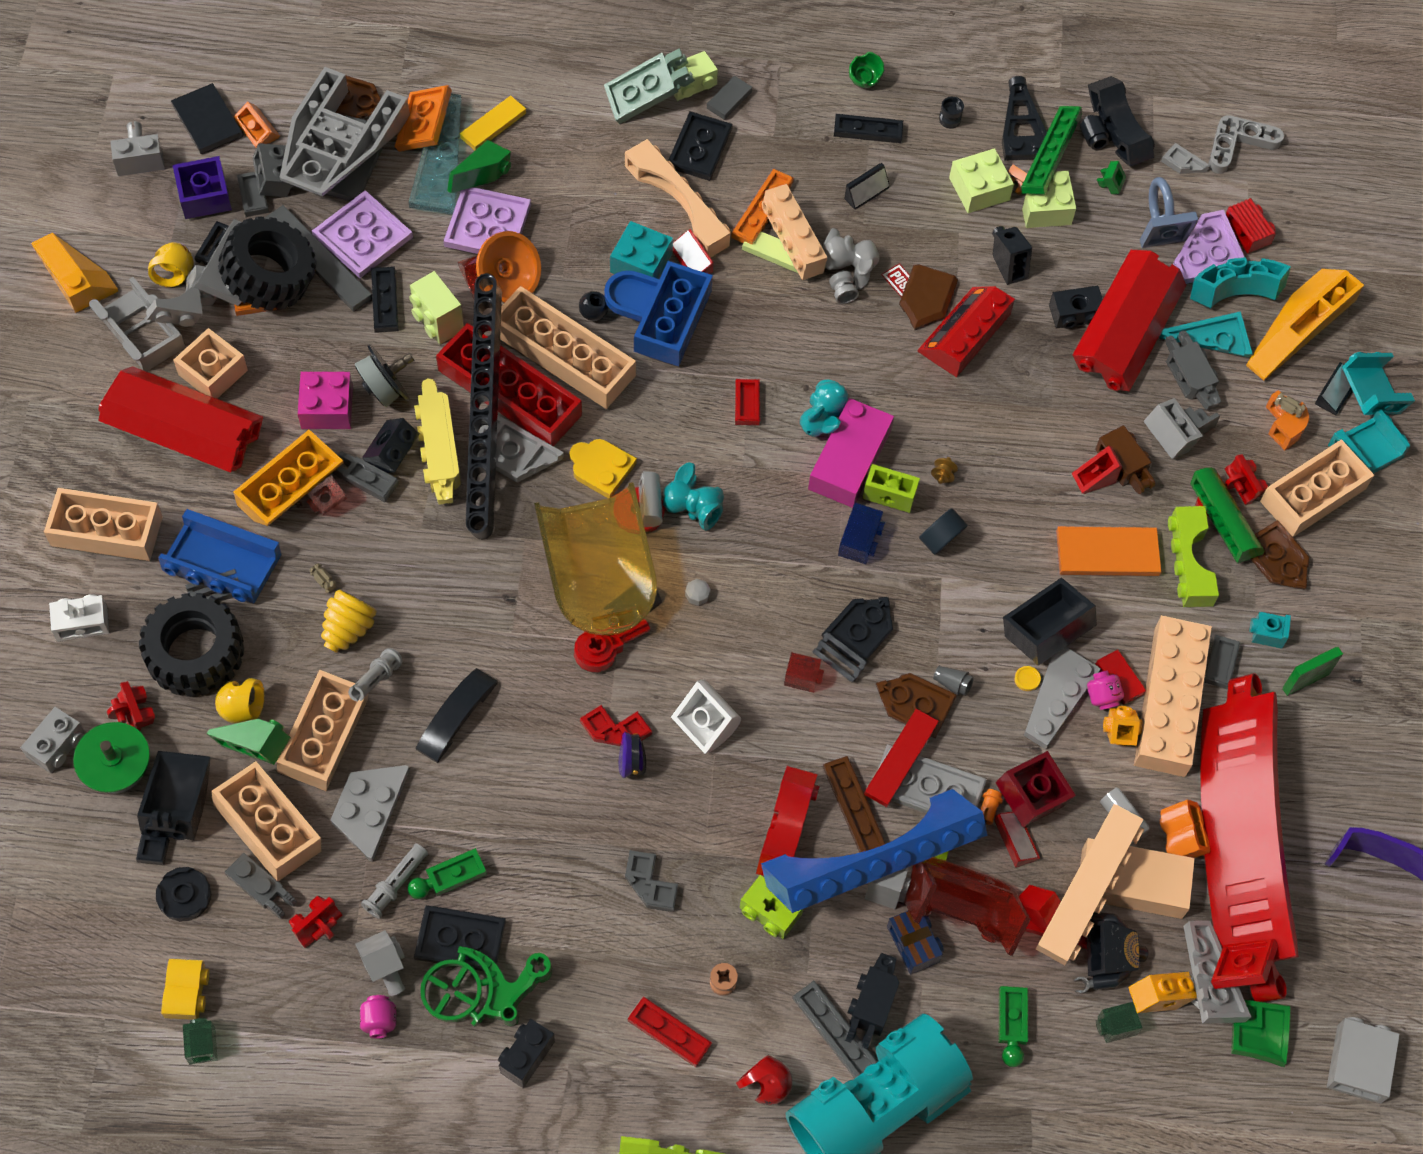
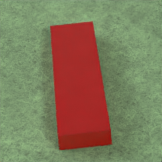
[864,709,939,808]

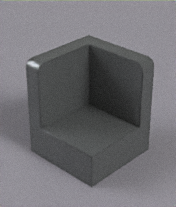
[1184,407,1220,435]

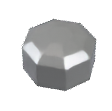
[685,579,711,606]

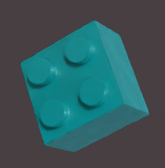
[610,221,673,279]

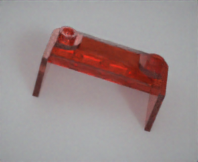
[905,857,1031,956]

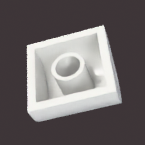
[671,679,741,754]

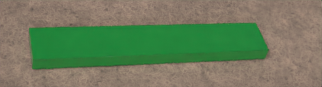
[1021,106,1083,194]

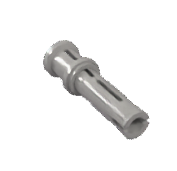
[348,648,403,702]
[361,843,428,919]

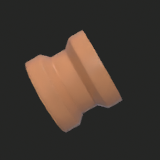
[710,963,738,996]

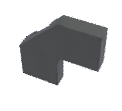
[625,850,678,912]

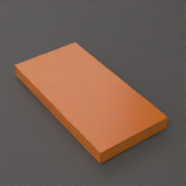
[1056,526,1161,576]

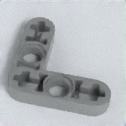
[1208,115,1284,174]

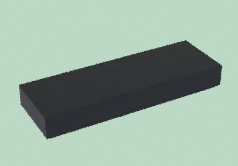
[833,114,904,144]
[371,266,399,333]

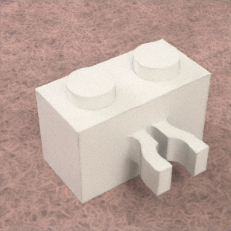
[49,595,109,641]

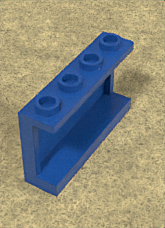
[159,509,281,604]

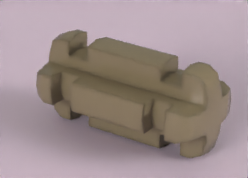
[1274,393,1306,418]
[310,563,337,593]

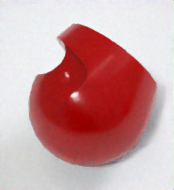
[736,1054,792,1106]

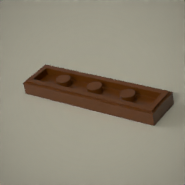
[823,756,886,853]

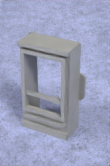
[89,277,186,372]

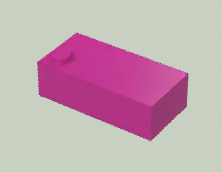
[808,398,894,508]

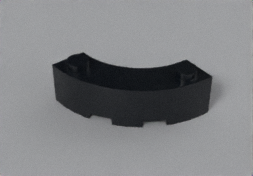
[1088,76,1155,167]

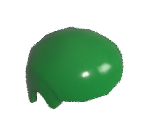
[849,52,884,88]

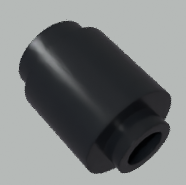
[1080,115,1109,150]

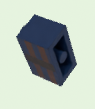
[887,906,944,975]

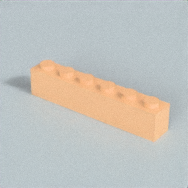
[1036,804,1144,966]

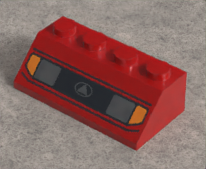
[918,286,1015,378]

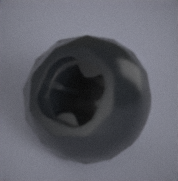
[579,291,608,321]

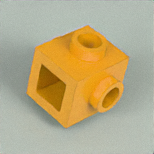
[1103,706,1142,746]

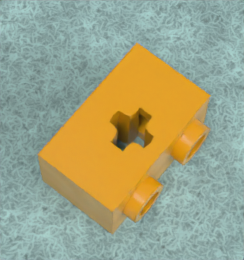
[1128,972,1197,1013]

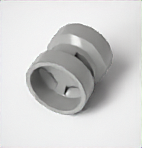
[829,271,859,304]

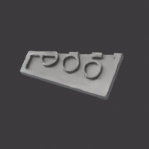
[194,219,251,306]

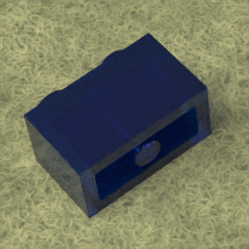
[838,503,885,564]

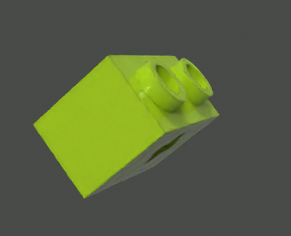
[862,464,920,513]
[740,875,803,939]

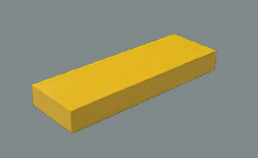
[460,95,526,151]

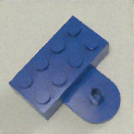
[604,261,713,367]

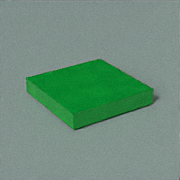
[1282,647,1343,696]

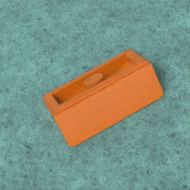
[233,102,280,148]

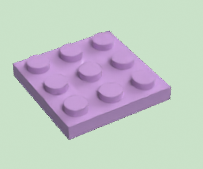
[443,187,531,254]
[312,191,413,278]

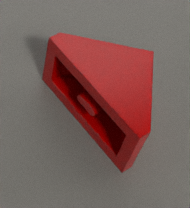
[1072,446,1122,494]
[1012,885,1061,932]

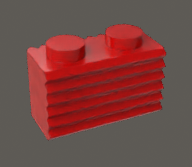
[1226,198,1276,254]

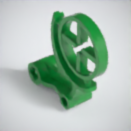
[420,946,552,1027]

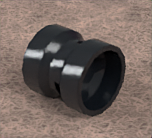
[939,96,964,129]

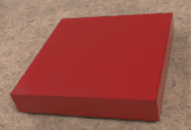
[1211,939,1278,989]

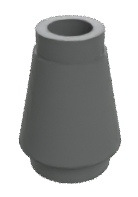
[933,665,974,696]

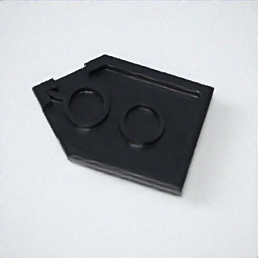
[821,597,893,665]

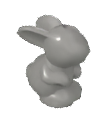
[822,228,880,289]

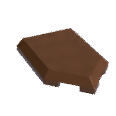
[335,75,381,119]
[899,264,958,330]
[1251,520,1309,590]
[876,673,957,739]

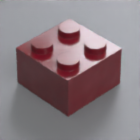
[995,751,1076,828]

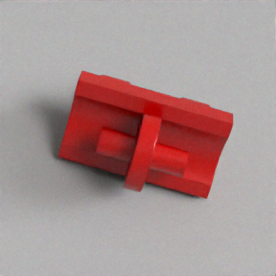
[1225,454,1268,505]
[107,681,155,731]
[289,896,343,948]

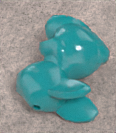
[800,380,849,437]
[663,462,724,531]

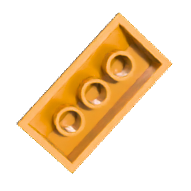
[233,430,343,526]

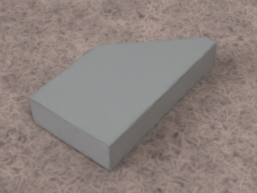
[1161,143,1210,174]

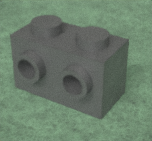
[252,143,294,197]

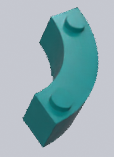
[1190,257,1291,308]

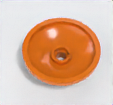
[476,231,541,303]

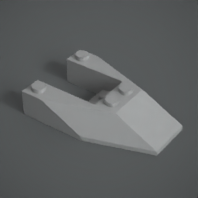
[280,67,410,196]

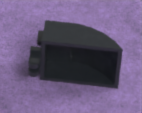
[137,751,210,840]

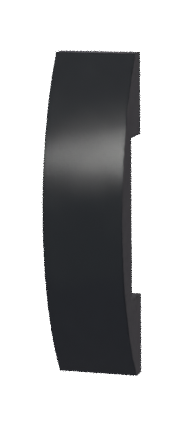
[416,668,498,763]

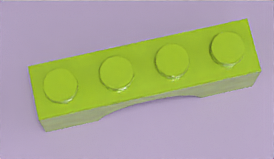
[1168,506,1219,607]

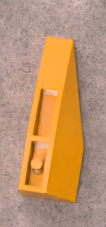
[1246,269,1364,381]

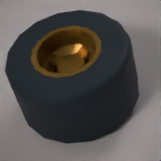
[919,508,968,555]

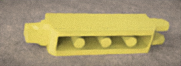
[414,378,461,505]

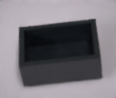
[1003,577,1097,666]

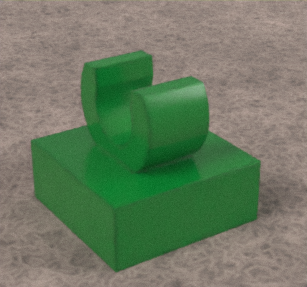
[1097,161,1126,194]

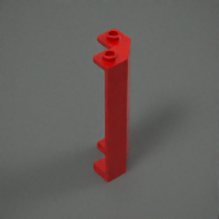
[1072,249,1187,391]
[98,366,263,473]

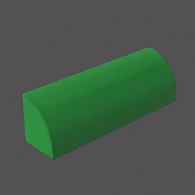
[1190,467,1264,564]

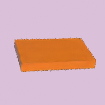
[395,85,452,152]

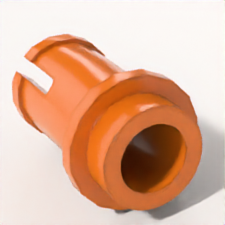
[980,789,1003,825]

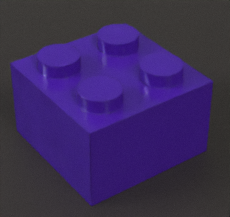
[173,156,232,219]

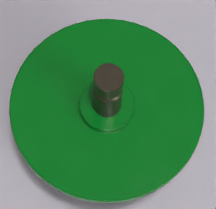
[73,722,150,793]

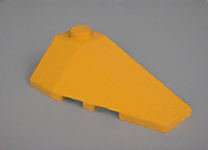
[31,233,118,313]

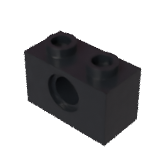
[1049,285,1103,329]
[362,418,420,473]

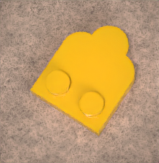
[570,439,637,499]

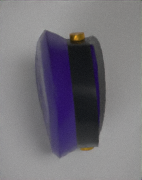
[618,732,646,778]

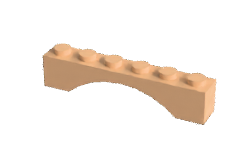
[625,139,731,258]

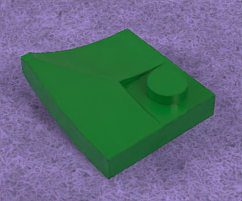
[1231,1000,1290,1067]

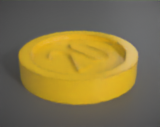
[1014,666,1041,691]

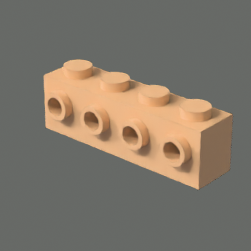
[762,184,828,280]

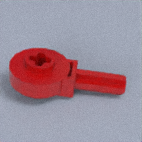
[574,618,650,672]

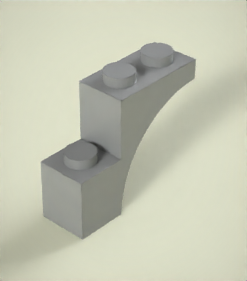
[146,265,218,327]

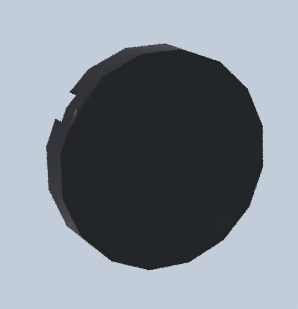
[156,867,211,922]

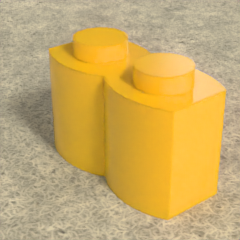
[161,959,209,1020]

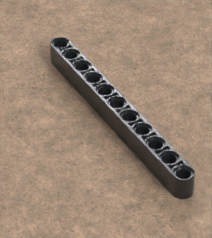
[466,273,502,540]

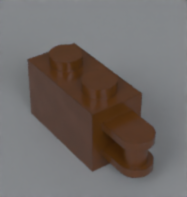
[1095,425,1156,494]

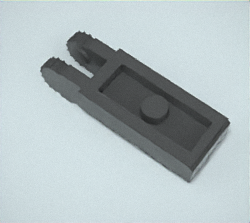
[332,451,399,502]
[224,852,297,919]

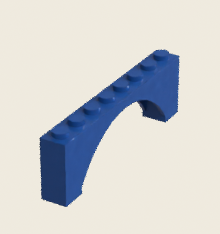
[761,789,987,913]

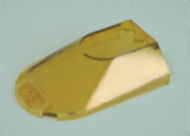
[534,482,657,635]

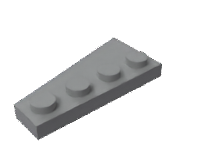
[1024,647,1101,749]
[1183,921,1251,1024]

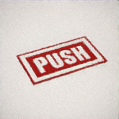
[881,263,910,297]

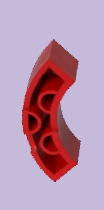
[756,766,820,876]

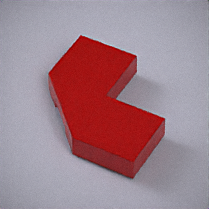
[580,705,652,746]

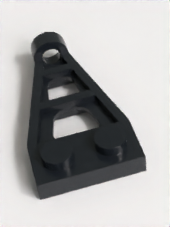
[1002,76,1047,161]

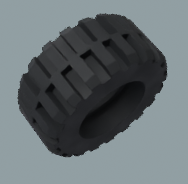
[218,216,316,311]
[139,593,244,697]

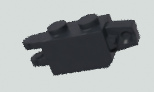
[845,953,900,1049]

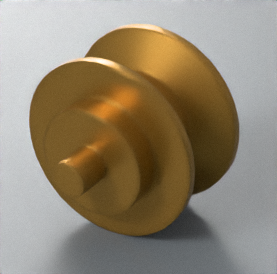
[931,457,958,484]

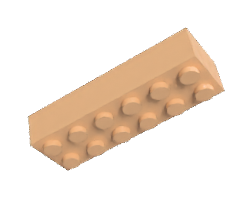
[500,286,636,409]
[1134,615,1212,777]

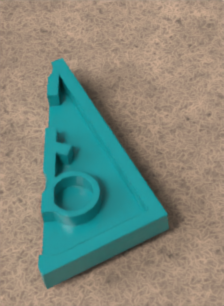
[1159,311,1253,358]

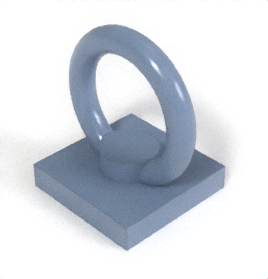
[1140,177,1198,248]

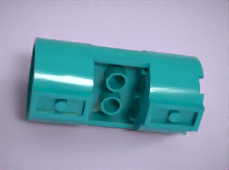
[786,1014,973,1154]

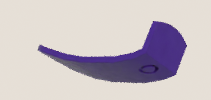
[1324,827,1423,881]

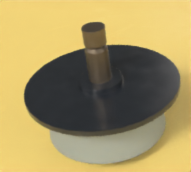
[355,344,415,408]

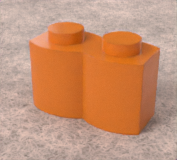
[1160,799,1210,858]

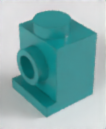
[1249,611,1291,649]

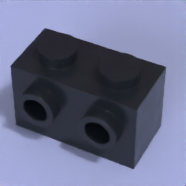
[498,1019,555,1088]

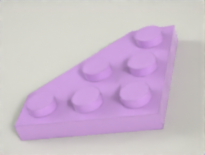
[1173,210,1244,284]

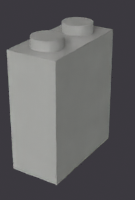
[1326,1017,1400,1104]

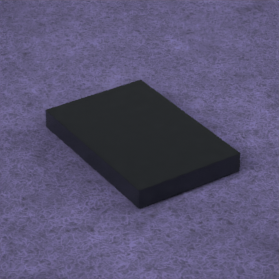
[171,83,243,154]
[668,111,733,181]
[414,905,506,971]

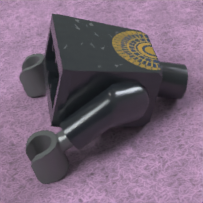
[1073,912,1149,994]

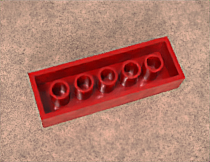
[436,323,582,446]

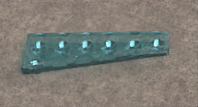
[408,93,462,214]

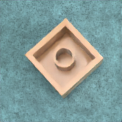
[173,328,248,399]

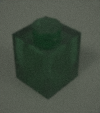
[1096,1002,1143,1043]
[183,1018,218,1065]

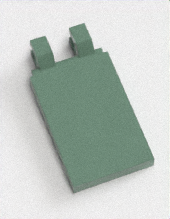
[604,48,695,124]

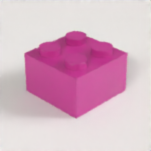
[298,372,353,429]

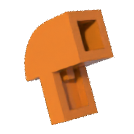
[1266,390,1309,451]

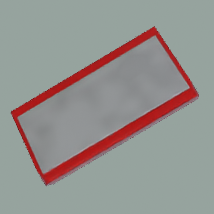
[673,229,714,274]
[994,812,1040,868]

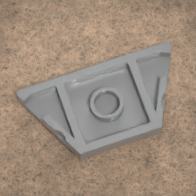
[477,408,564,483]
[331,765,410,862]

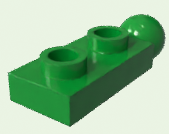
[408,848,487,899]
[998,986,1028,1067]

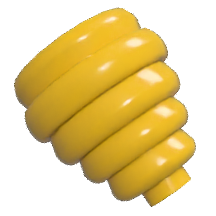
[321,590,377,653]

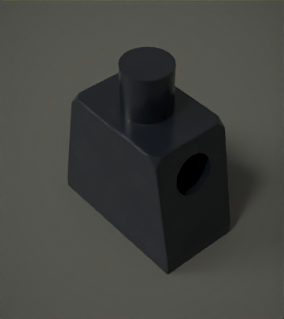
[992,226,1032,285]

